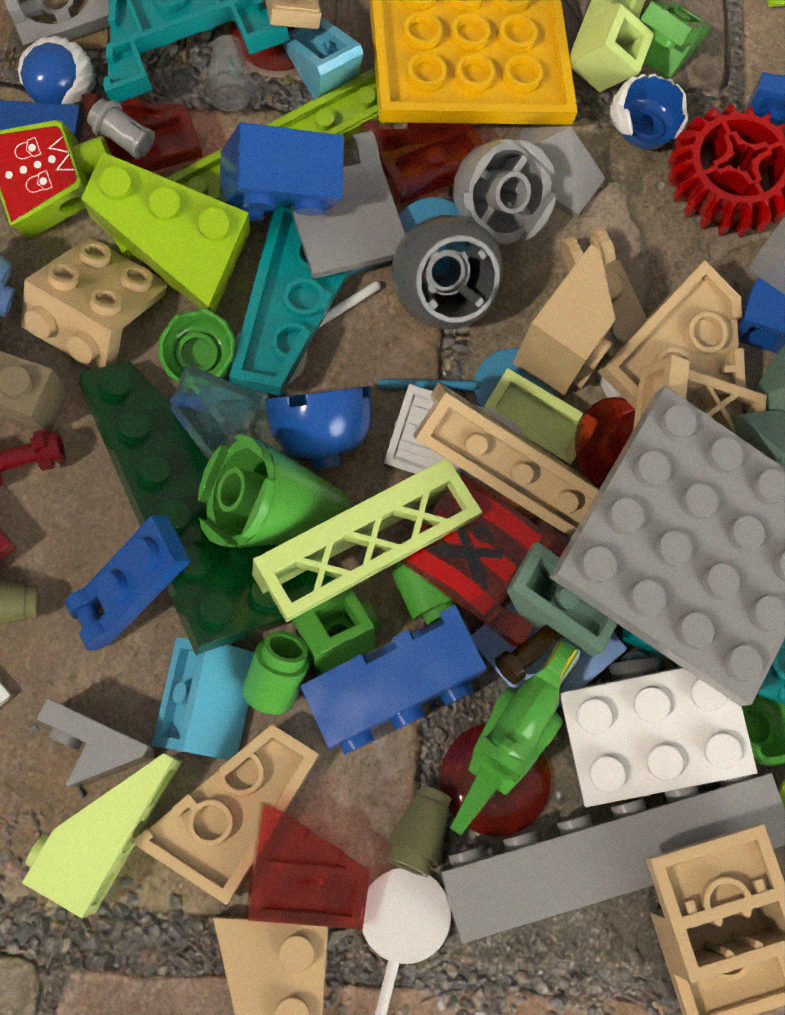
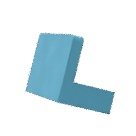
[151,637,254,760]

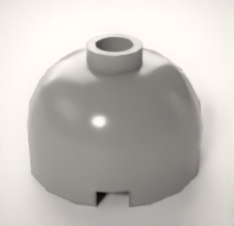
[453,139,556,244]

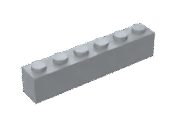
[439,773,785,944]

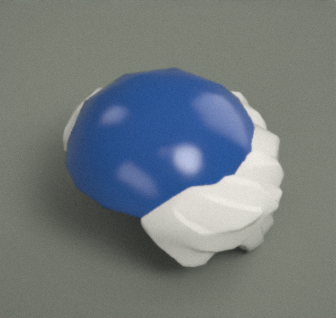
[18,36,97,107]
[610,73,688,150]

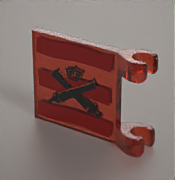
[399,472,568,647]

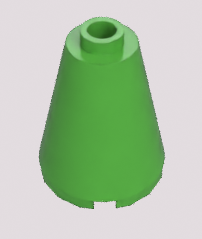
[198,434,351,548]

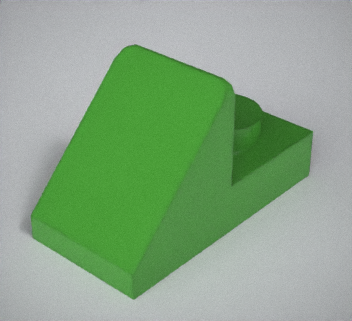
[640,1,713,78]

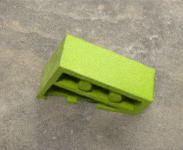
[81,152,250,313]

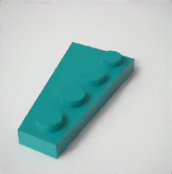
[229,205,351,396]

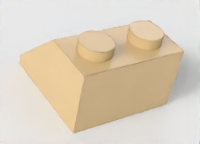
[512,244,616,398]

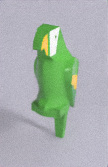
[450,639,580,835]

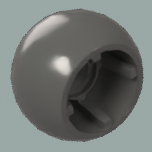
[391,215,505,330]

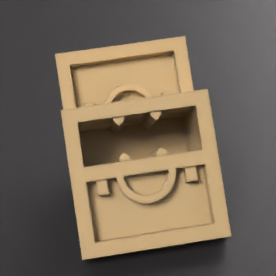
[645,824,785,1015]

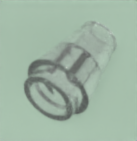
[205,35,254,112]

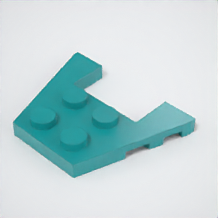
[103,0,290,103]

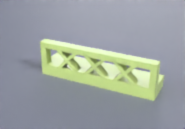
[252,459,482,622]

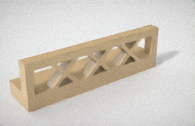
[413,382,601,537]

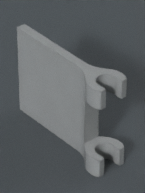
[290,130,405,279]

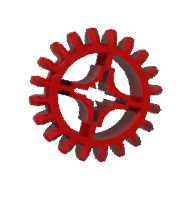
[668,103,785,238]

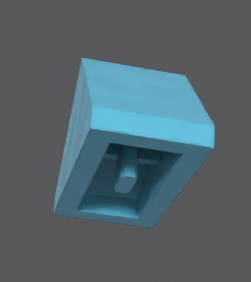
[282,16,364,99]

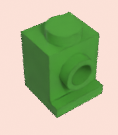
[291,588,380,677]

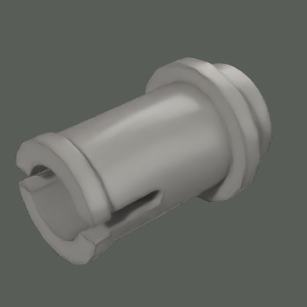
[87,99,155,160]

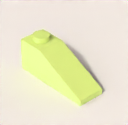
[22,753,183,918]

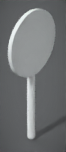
[360,868,451,1015]

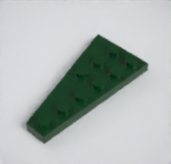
[79,361,334,655]

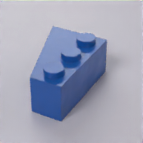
[300,605,486,755]

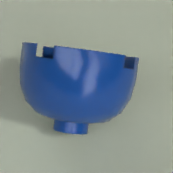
[265,386,373,468]

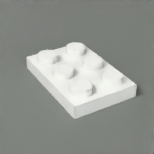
[559,667,757,807]

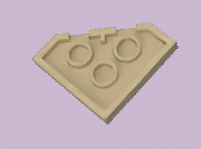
[597,260,746,419]

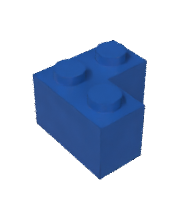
[219,122,344,222]

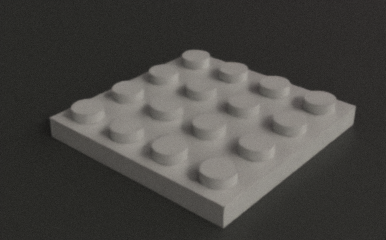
[549,386,785,706]

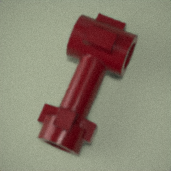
[0,429,66,487]

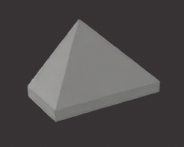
[516,126,605,219]

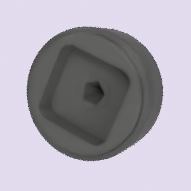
[608,651,665,681]

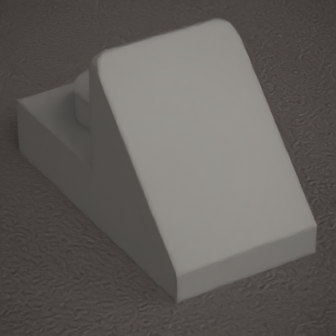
[36,698,158,787]

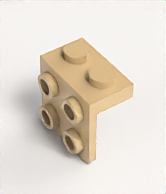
[21,239,168,369]

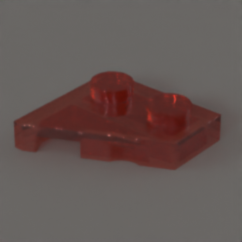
[81,93,203,172]
[362,121,484,204]
[246,802,370,930]

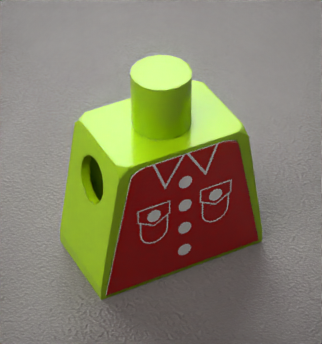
[0,120,112,239]

